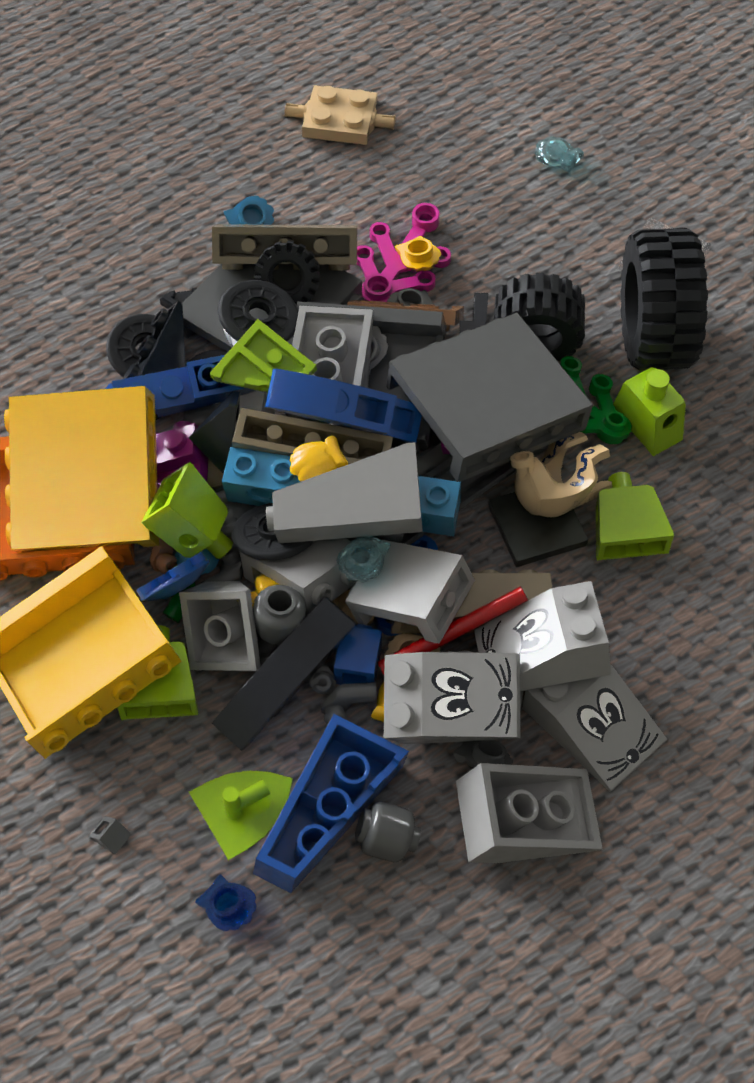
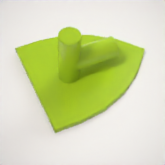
[189,771,293,860]

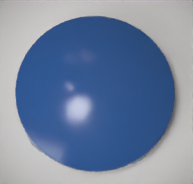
[136,552,210,602]

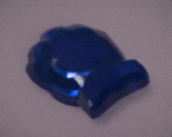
[195,874,257,931]

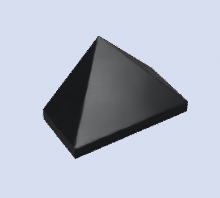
[189,391,240,474]

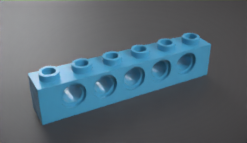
[222,447,461,537]

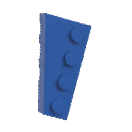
[253,714,409,893]

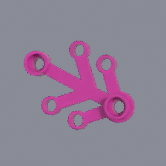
[357,203,451,302]

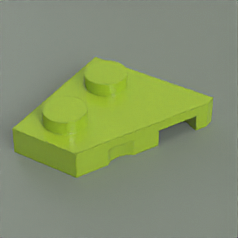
[210,319,317,393]

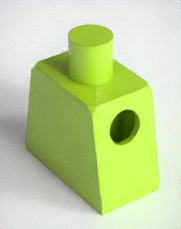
[613,367,686,456]
[141,462,233,559]
[595,472,674,561]
[117,625,198,720]

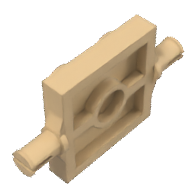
[285,85,396,145]

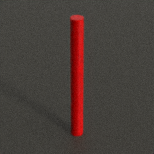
[377,586,528,674]

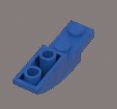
[112,355,256,417]
[265,368,422,443]

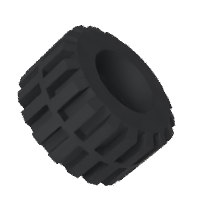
[494,273,585,361]

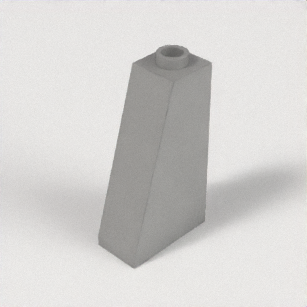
[266,442,423,543]

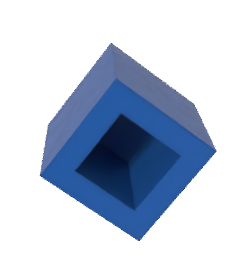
[334,624,382,685]

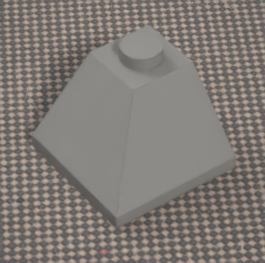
[179,581,261,671]

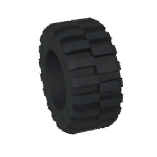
[620,228,708,370]

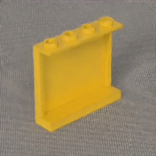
[4,386,159,553]
[0,546,182,759]

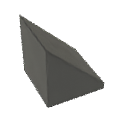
[88,816,132,855]

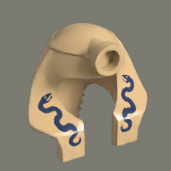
[510,432,612,517]

